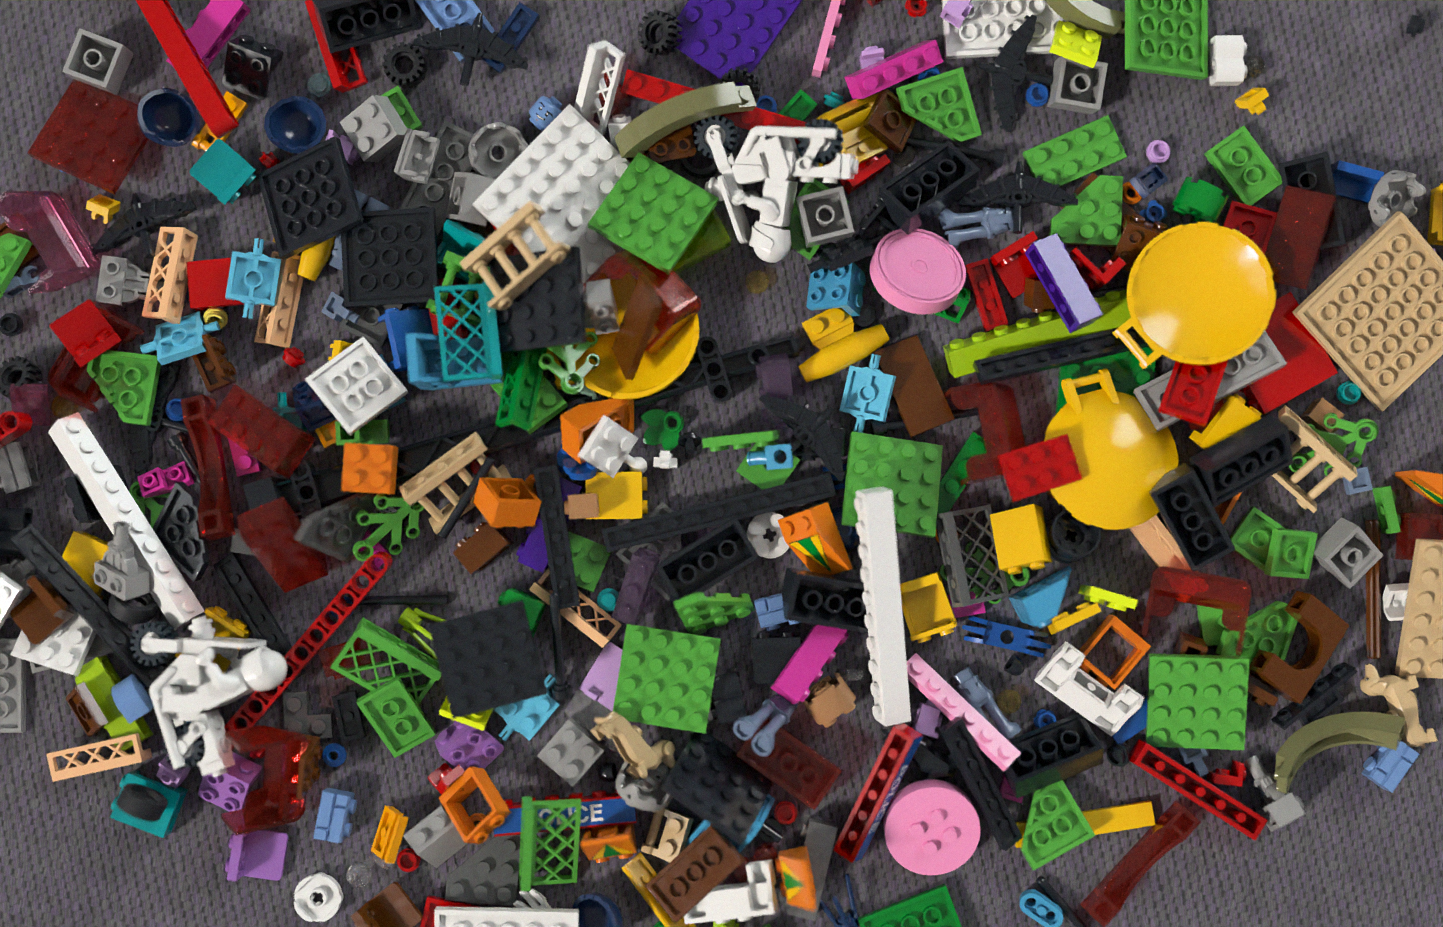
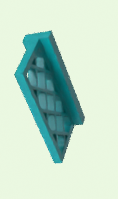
[434,281,502,382]

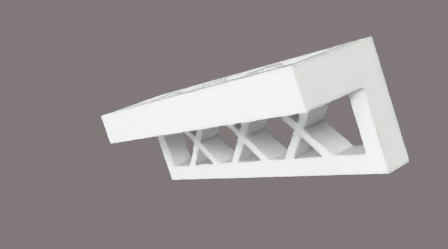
[574,40,626,135]

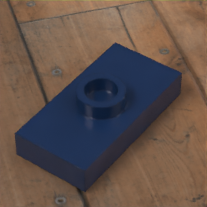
[1129,162,1168,199]

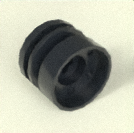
[1046,510,1101,564]

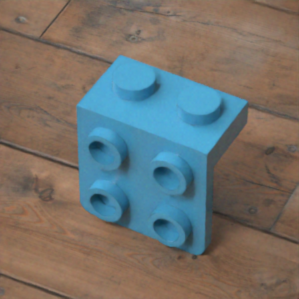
[806,263,866,316]

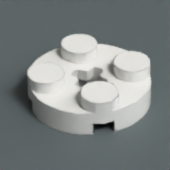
[746,512,789,558]
[294,872,344,922]

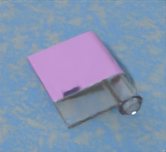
[564,642,640,753]

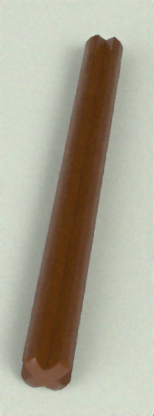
[1365,520,1381,659]

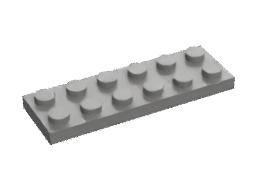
[1133,330,1287,432]

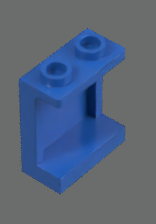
[378,306,434,372]

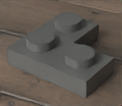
[283,691,334,740]

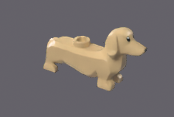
[1360,664,1437,749]
[590,712,676,780]

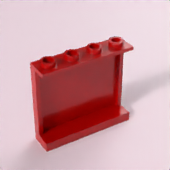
[1239,292,1338,415]

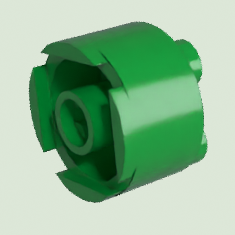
[1172,177,1229,223]

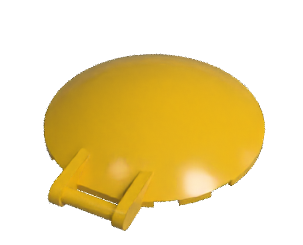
[1112,222,1276,369]
[546,264,700,399]
[1044,368,1178,530]

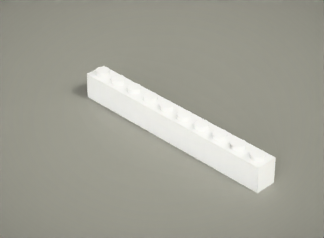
[48,412,204,631]
[854,487,911,727]

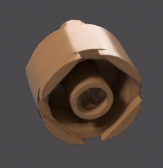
[802,673,856,728]

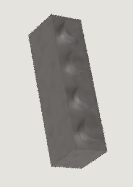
[783,817,838,921]

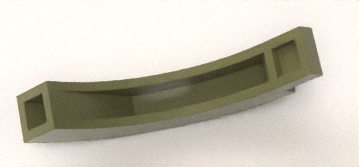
[1045,0,1125,39]
[614,82,757,158]
[1274,712,1406,794]

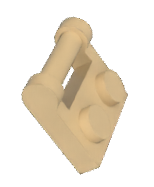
[641,807,694,862]

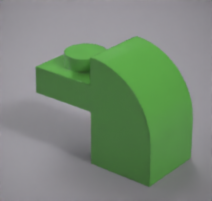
[335,419,390,446]

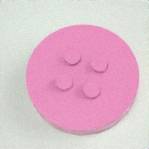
[870,228,966,314]
[883,779,980,875]

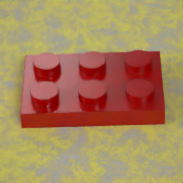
[997,434,1083,502]

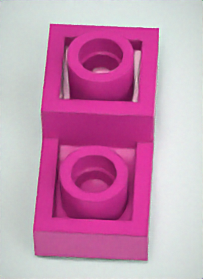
[137,461,194,498]

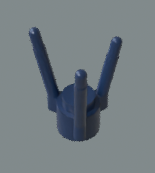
[819,874,859,927]

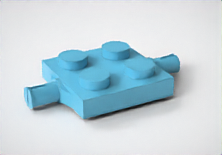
[225,238,281,319]
[140,311,220,365]
[839,353,896,433]
[494,673,561,741]

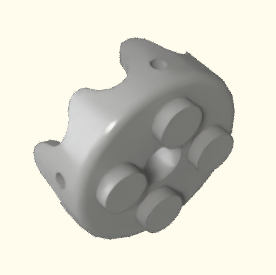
[468,122,529,179]
[1368,170,1426,227]
[615,761,673,811]

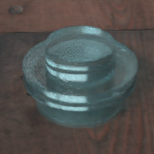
[307,73,331,97]

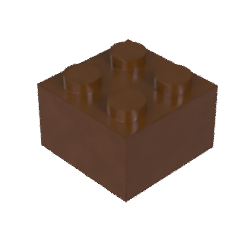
[453,521,513,575]

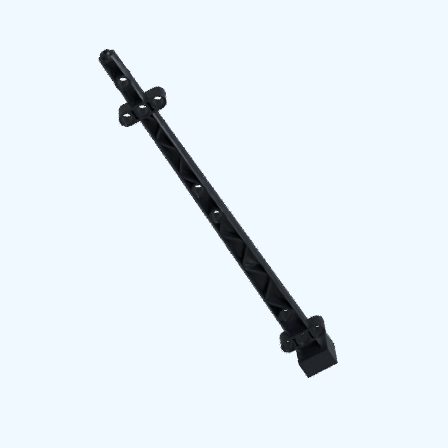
[243,334,803,531]

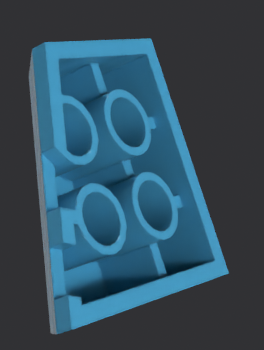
[1008,565,1072,628]

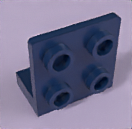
[292,381,337,432]

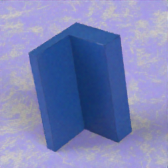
[1332,160,1384,204]

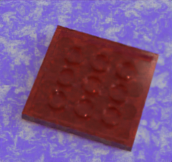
[27,79,148,195]

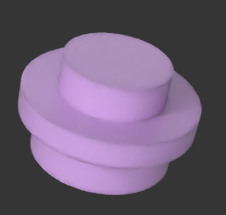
[1146,140,1170,164]

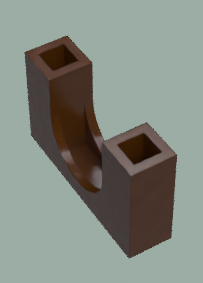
[1249,591,1350,704]

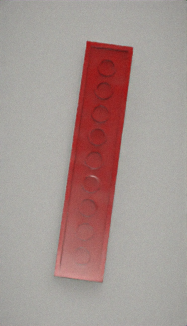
[1158,201,1279,426]

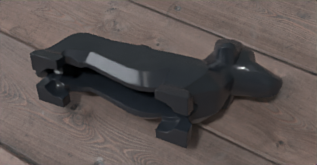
[882,723,959,780]

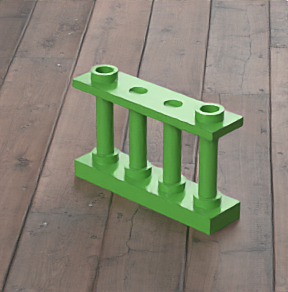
[426,251,490,328]

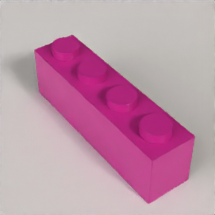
[166,0,251,68]
[845,40,943,99]
[770,624,849,705]

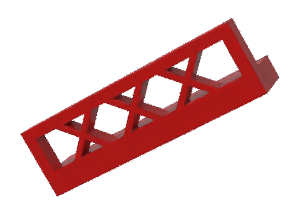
[305,0,368,93]

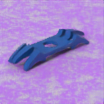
[962,616,1052,658]

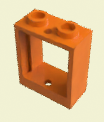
[1079,614,1151,690]
[439,766,511,844]

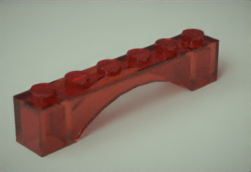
[181,394,236,540]
[1080,801,1201,927]

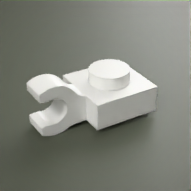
[653,450,678,469]

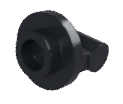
[678,432,701,459]
[759,818,783,843]

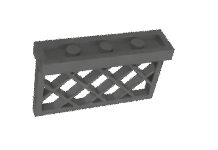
[936,505,1009,608]

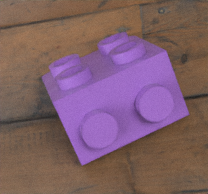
[435,721,504,771]
[198,752,263,815]
[225,827,289,881]

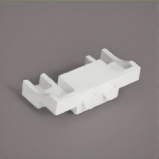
[1034,642,1144,737]
[684,859,779,924]

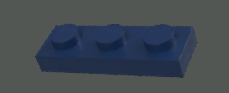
[482,2,540,74]

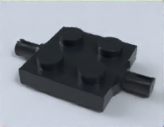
[807,234,883,273]

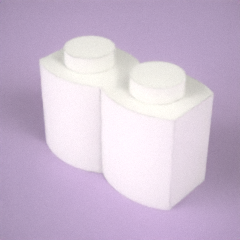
[1209,35,1248,86]

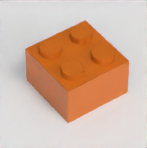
[341,443,398,495]
[473,478,541,528]

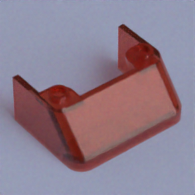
[583,249,701,354]
[47,301,144,413]
[1142,566,1251,656]
[221,725,309,836]

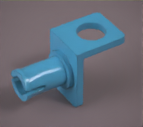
[747,444,793,470]

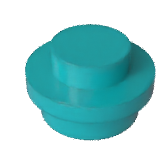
[824,92,845,108]
[1336,381,1361,405]
[597,588,621,612]

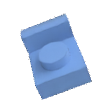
[111,674,154,724]

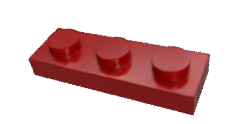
[965,258,1009,332]

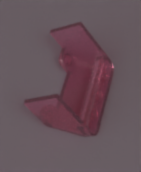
[0,191,101,294]

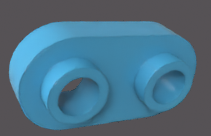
[1019,889,1063,927]

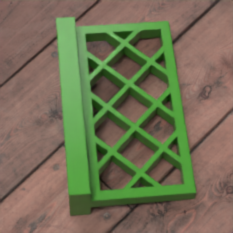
[330,617,442,705]
[519,796,581,891]

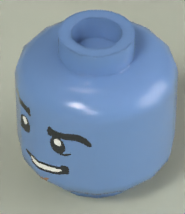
[529,96,563,131]

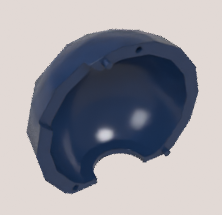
[137,87,200,147]
[264,96,326,154]
[572,893,623,927]

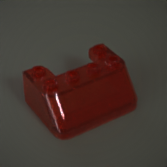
[944,382,1026,485]

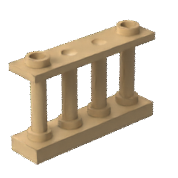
[460,201,571,310]
[1271,405,1357,513]
[399,432,512,534]

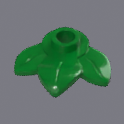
[641,409,684,451]

